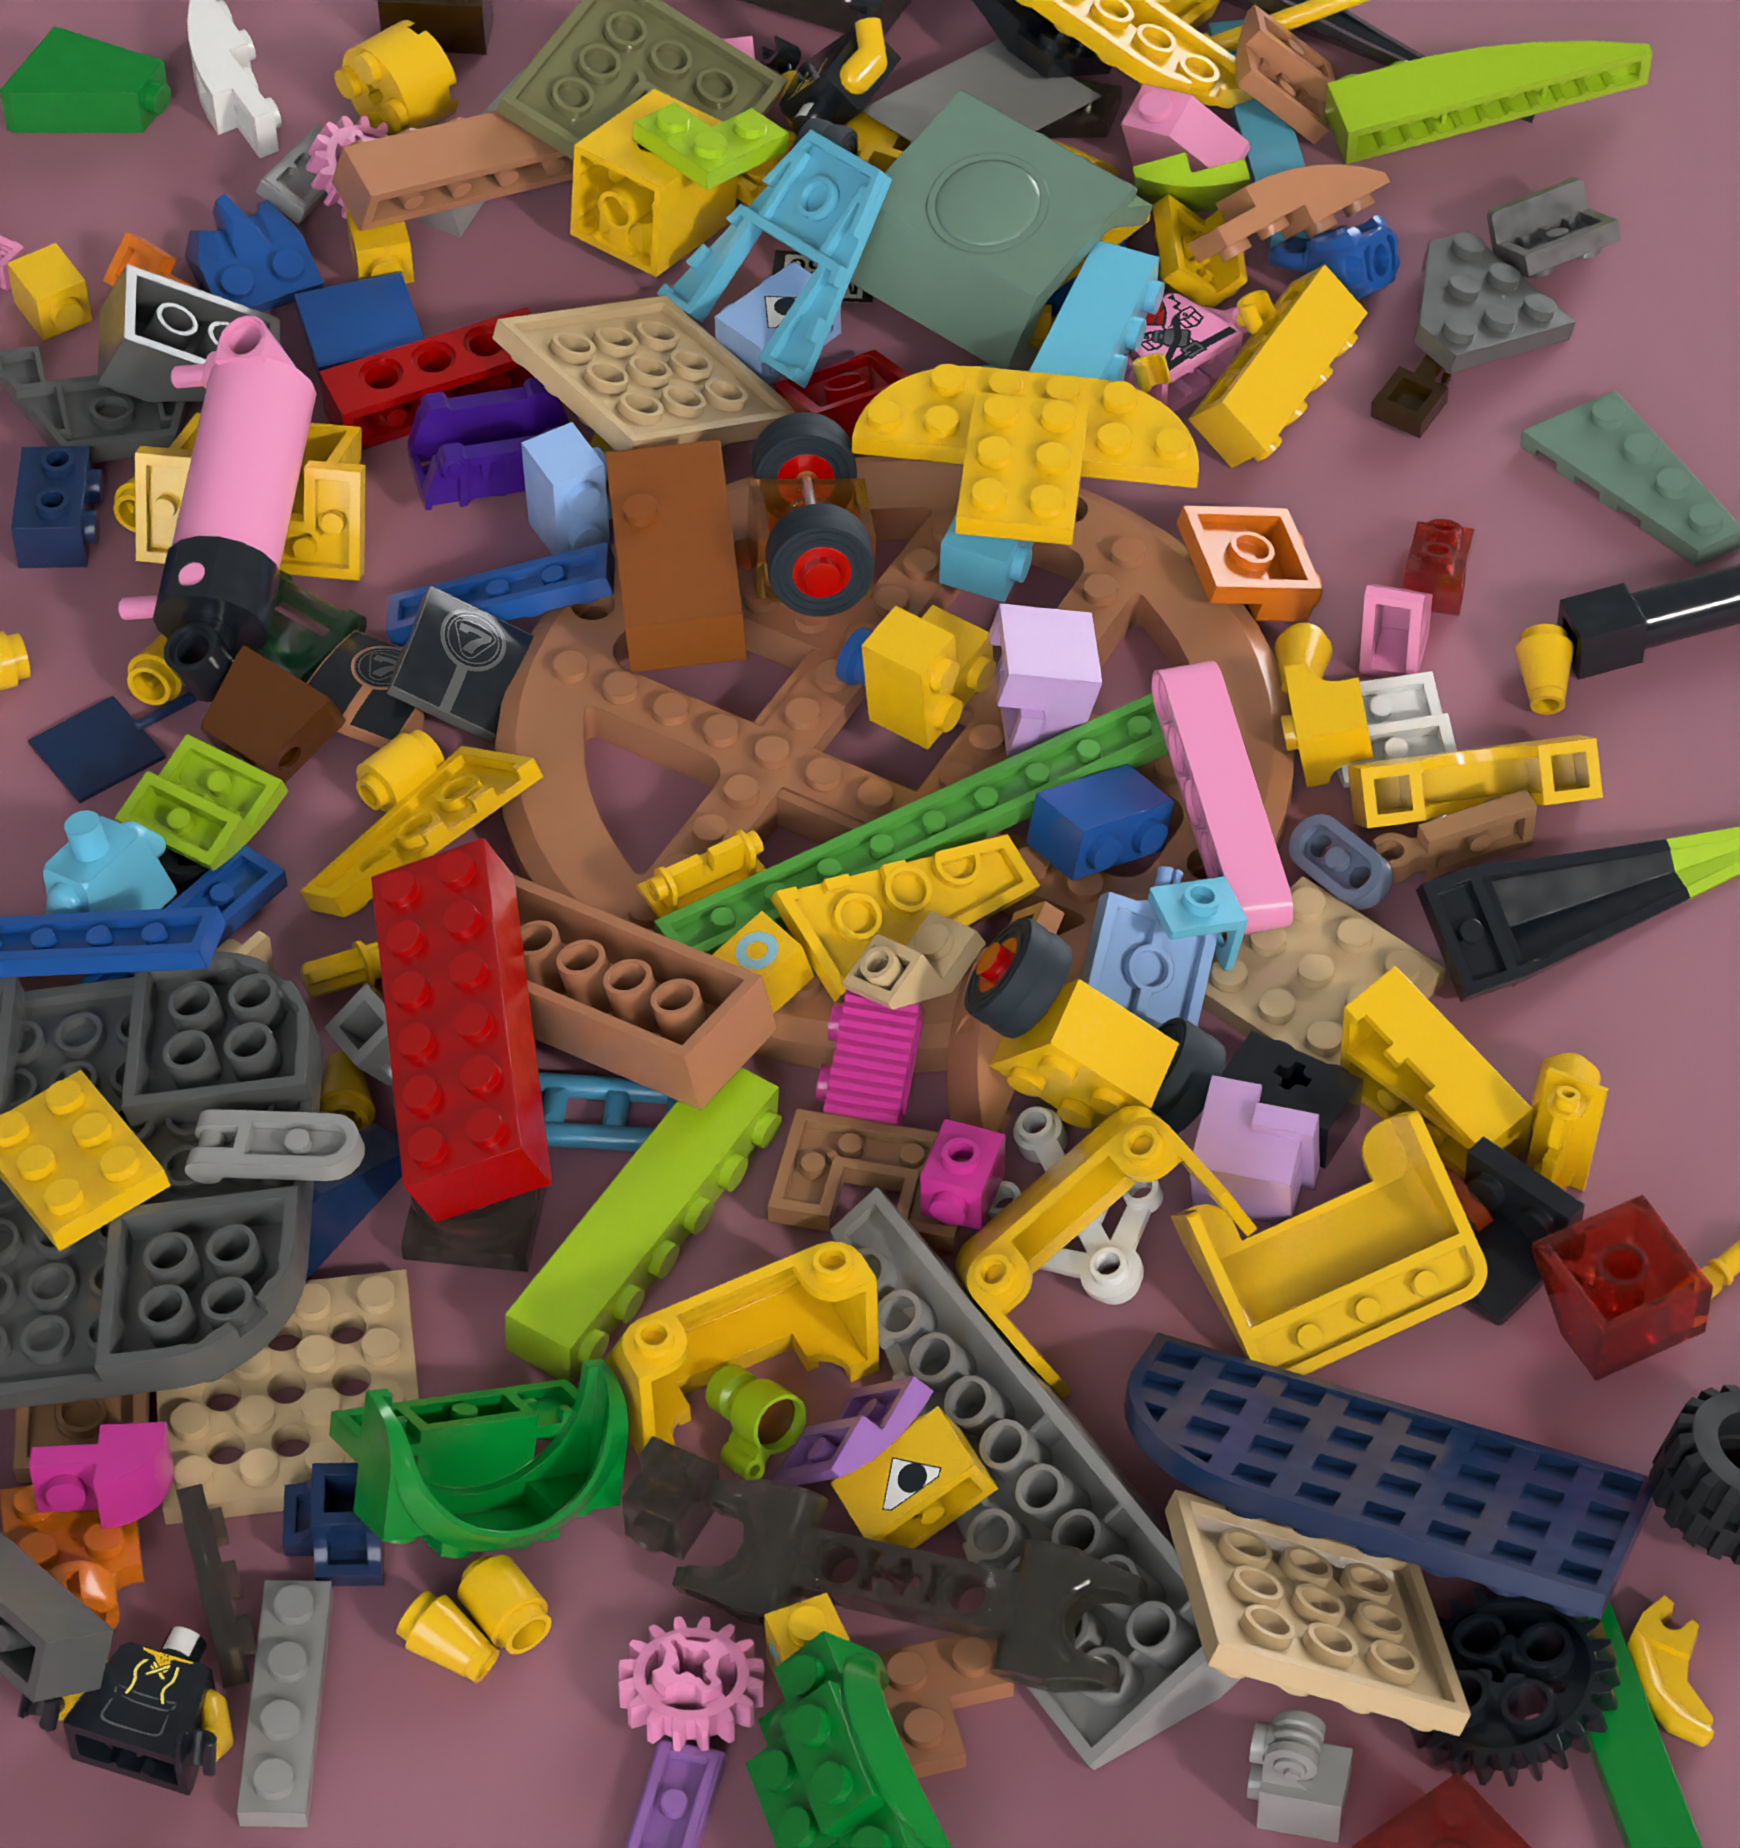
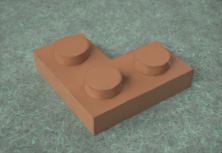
[877,1626,1014,1778]

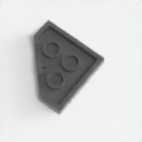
[1414,231,1575,374]

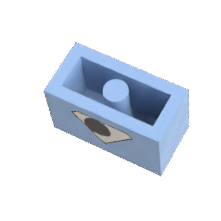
[715,261,841,385]

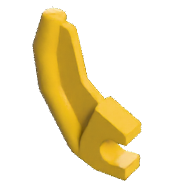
[1627,1595,1714,1747]

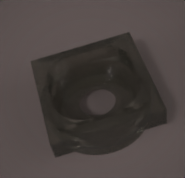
[401,1186,547,1272]

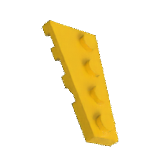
[299,746,544,917]
[770,834,1040,1003]

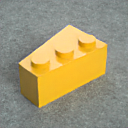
[1340,966,1533,1180]

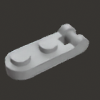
[185,1109,365,1184]

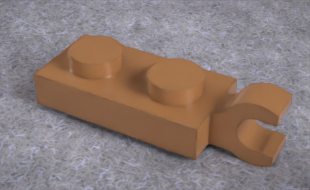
[1372,789,1537,883]

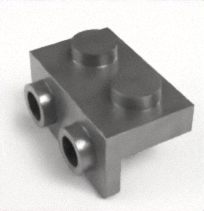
[1486,177,1621,278]

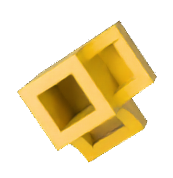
[1281,662,1374,788]

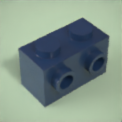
[11,446,105,568]

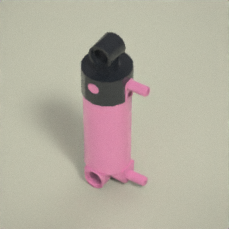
[118,315,316,702]

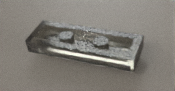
[176,1484,257,1689]

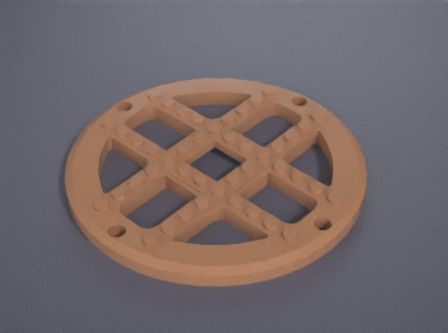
[495,456,1294,1073]

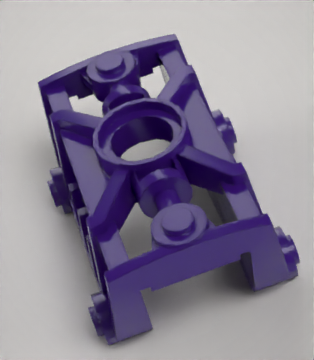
[407,377,570,510]

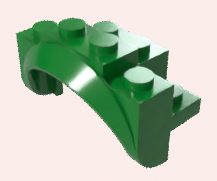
[329,1359,629,1559]
[745,1631,953,1848]

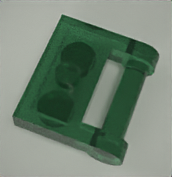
[256,569,367,683]

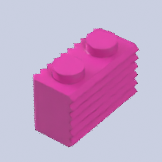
[816,990,925,1126]

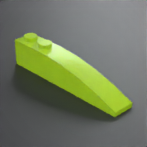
[1325,41,1653,165]

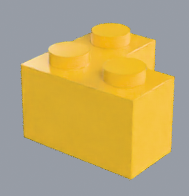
[861,605,996,750]

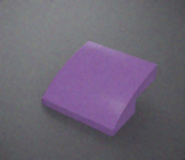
[771,1376,934,1488]

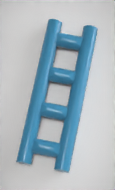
[539,1072,678,1152]

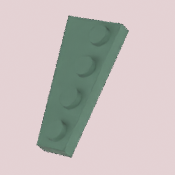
[1520,391,1740,567]

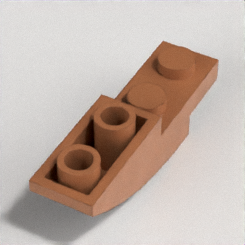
[1188,164,1390,263]
[947,901,1065,1133]

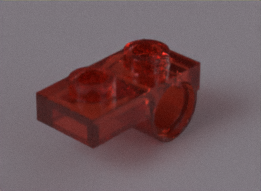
[1403,519,1474,616]

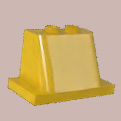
[135,413,365,581]

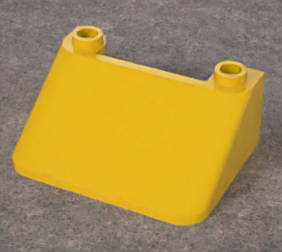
[1170,1110,1487,1375]

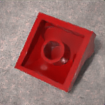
[774,349,910,443]

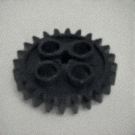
[1405,1587,1621,1787]

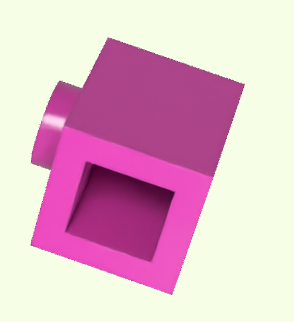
[920,1119,1005,1230]

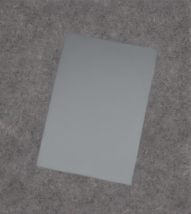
[862,38,1102,142]

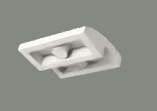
[1336,671,1457,788]

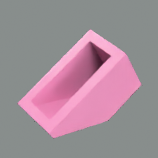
[1121,84,1250,173]
[1359,584,1433,678]

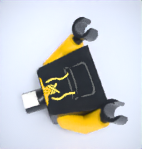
[758,0,901,135]
[17,1626,233,1796]

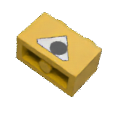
[831,1406,998,1565]

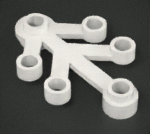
[989,1106,1163,1305]

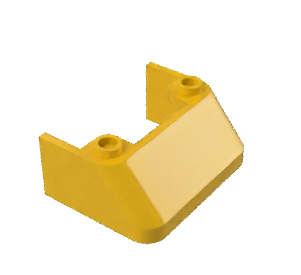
[956,1105,1258,1399]

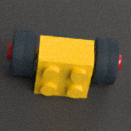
[964,917,1226,1134]

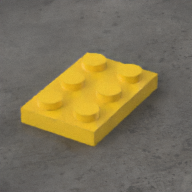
[0,1070,171,1252]

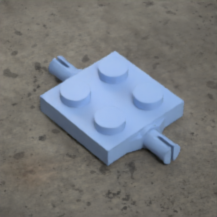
[1080,866,1218,1029]

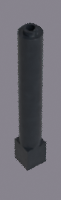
[1557,564,1740,680]

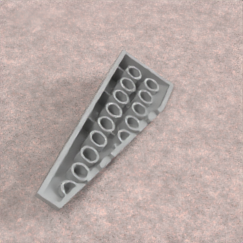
[830,1187,1240,1770]

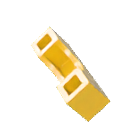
[1347,735,1603,828]

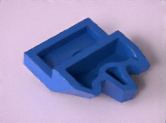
[185,193,324,312]

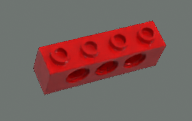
[319,307,534,450]

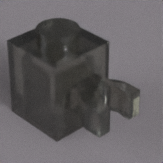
[622,1435,721,1561]

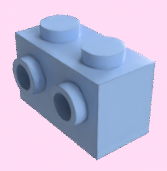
[521,422,612,555]

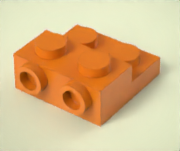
[1176,506,1322,622]

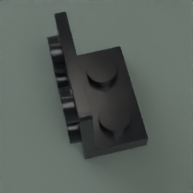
[1463,1136,1585,1326]

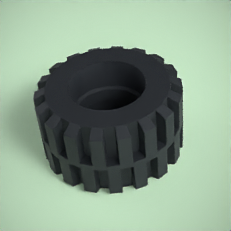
[1649,1385,1740,1565]

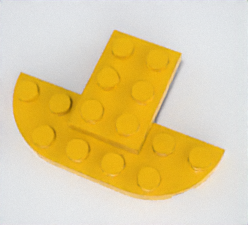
[1016,0,1253,108]
[852,364,1199,545]

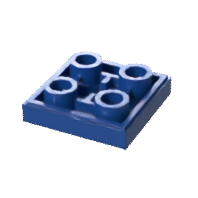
[294,272,424,380]

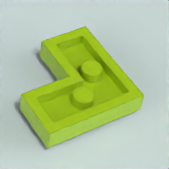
[633,102,789,190]

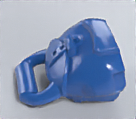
[1267,214,1400,299]

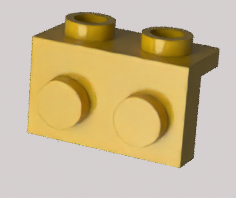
[1152,194,1247,308]

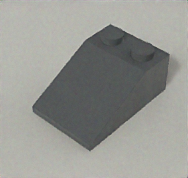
[97,264,280,402]

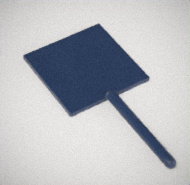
[28,692,198,803]

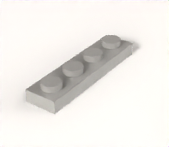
[237,1580,334,1828]

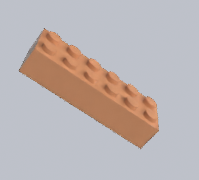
[513,874,778,1110]

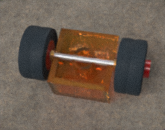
[747,412,876,617]

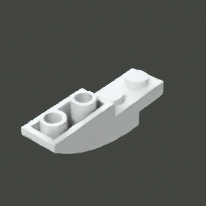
[187,0,282,158]

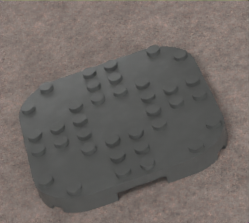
[0,951,323,1410]

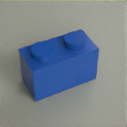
[1026,763,1174,881]

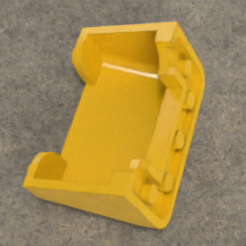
[604,1241,879,1470]

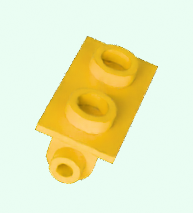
[637,829,766,918]
[1526,1067,1609,1191]

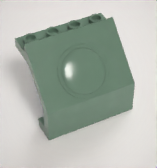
[850,89,1153,371]

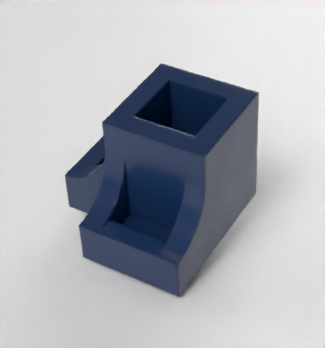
[282,1462,385,1586]

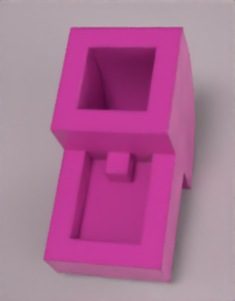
[29,1422,174,1529]

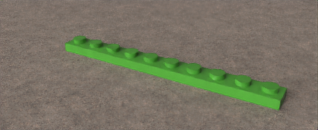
[654,693,1169,955]

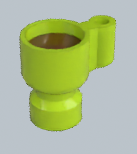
[706,1364,806,1483]

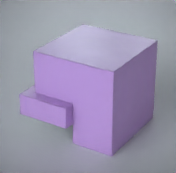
[988,603,1102,758]
[1190,1075,1320,1224]

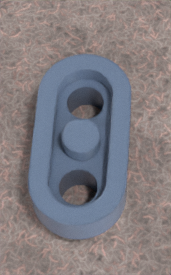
[1289,814,1393,910]

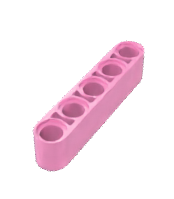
[1151,661,1293,935]

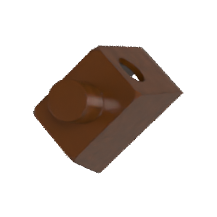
[201,645,346,784]

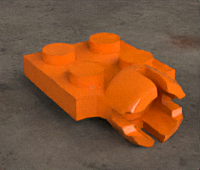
[0,1485,144,1630]

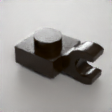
[1371,354,1451,438]

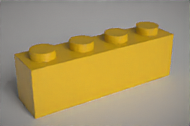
[1188,264,1368,468]

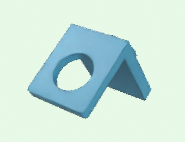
[1148,876,1248,971]

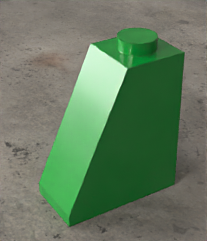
[0,26,171,133]

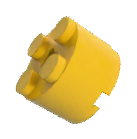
[334,20,459,136]

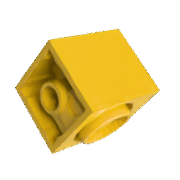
[570,89,738,277]

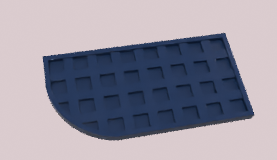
[1124,1333,1655,1619]

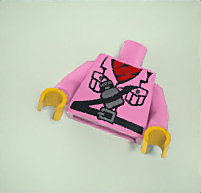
[1123,290,1277,412]

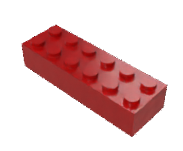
[371,838,552,1222]

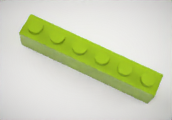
[505,1067,782,1384]

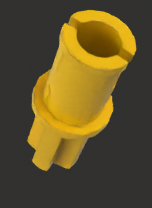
[301,940,382,997]

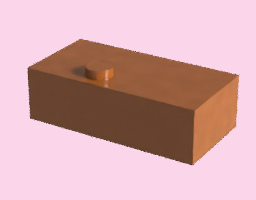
[605,439,747,673]

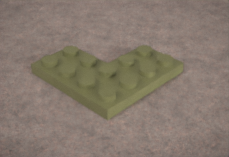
[496,0,788,160]

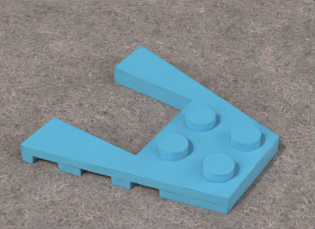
[657,129,892,389]

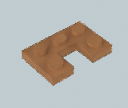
[767,1108,961,1253]

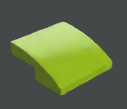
[1132,152,1250,212]
[114,734,288,871]

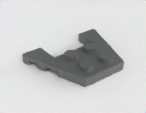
[0,346,191,464]

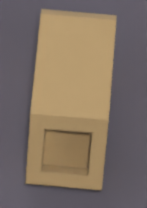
[842,911,986,1010]

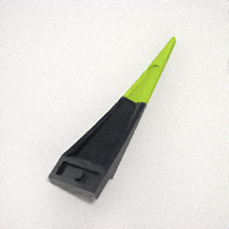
[1416,827,1740,1002]

